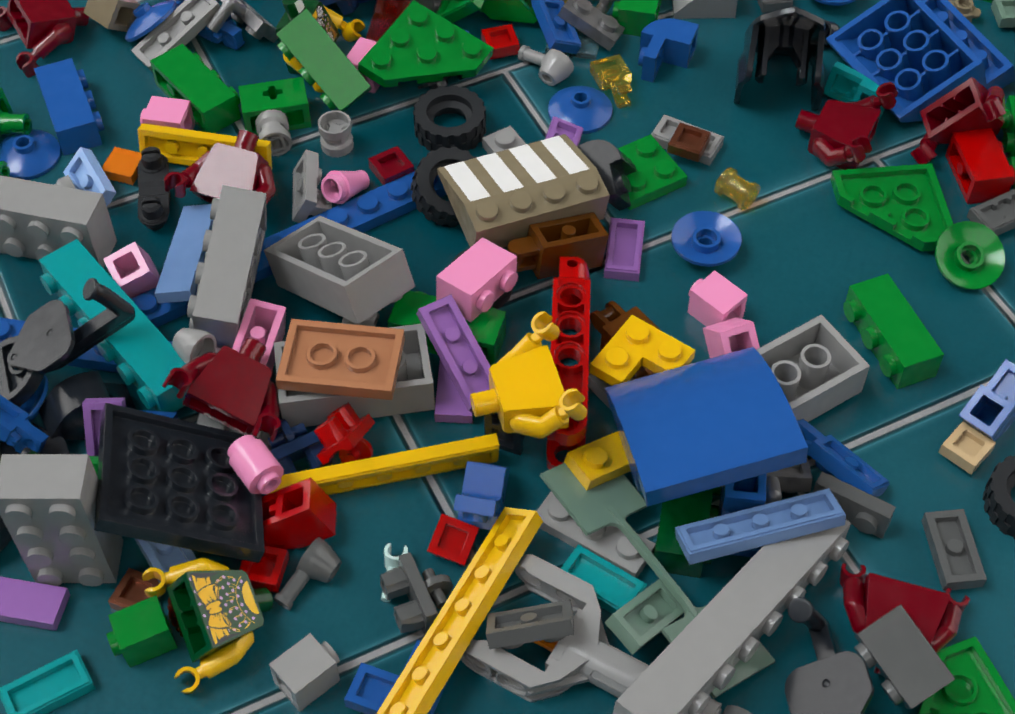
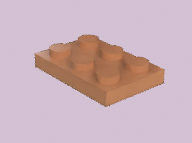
[276,319,405,400]

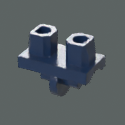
[267,419,332,475]

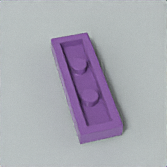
[416,294,491,411]

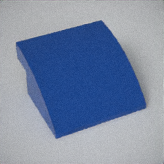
[826,0,1015,122]
[605,347,808,507]

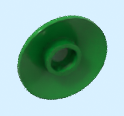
[935,221,1005,290]

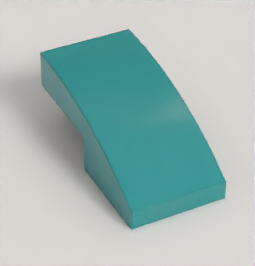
[823,61,885,123]

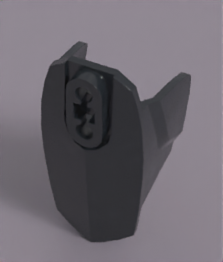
[734,7,826,110]

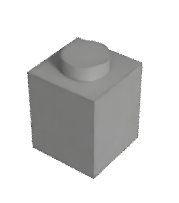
[269,633,340,712]

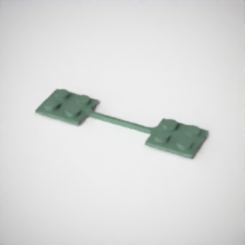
[540,463,775,699]

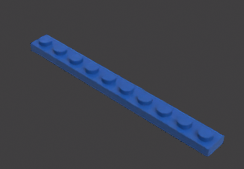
[131,171,447,328]

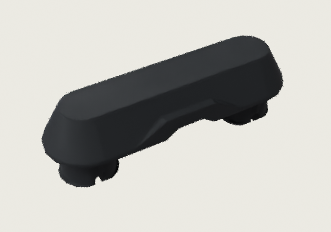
[138,147,170,230]

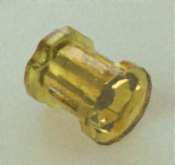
[714,167,760,210]

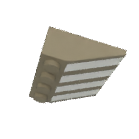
[437,134,610,248]

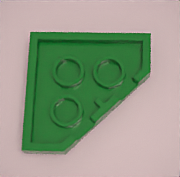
[358,0,494,88]
[830,163,953,251]
[918,636,1015,714]

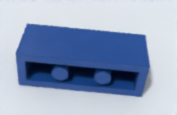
[34,58,105,156]

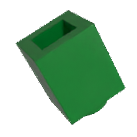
[106,595,178,668]

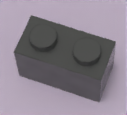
[854,605,955,709]

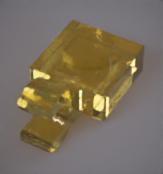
[590,54,632,108]

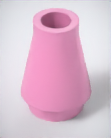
[321,170,370,204]

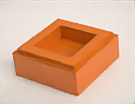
[102,147,142,185]

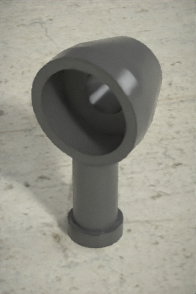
[273,537,342,610]

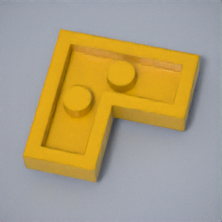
[589,315,695,386]

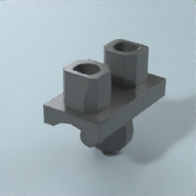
[380,552,453,635]

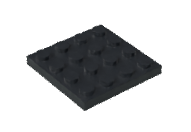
[94,403,265,563]

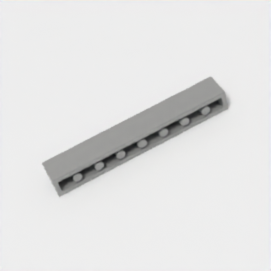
[613,520,851,714]

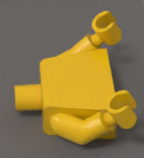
[470,311,587,439]

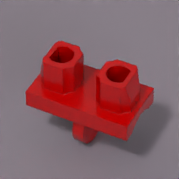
[314,402,375,465]

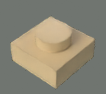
[939,421,996,475]

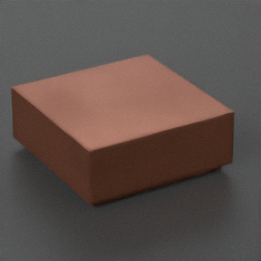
[667,123,711,162]
[108,568,162,611]

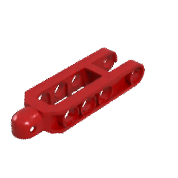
[546,256,591,469]

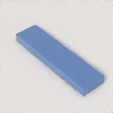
[154,204,213,303]
[675,488,846,565]

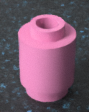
[227,435,284,494]

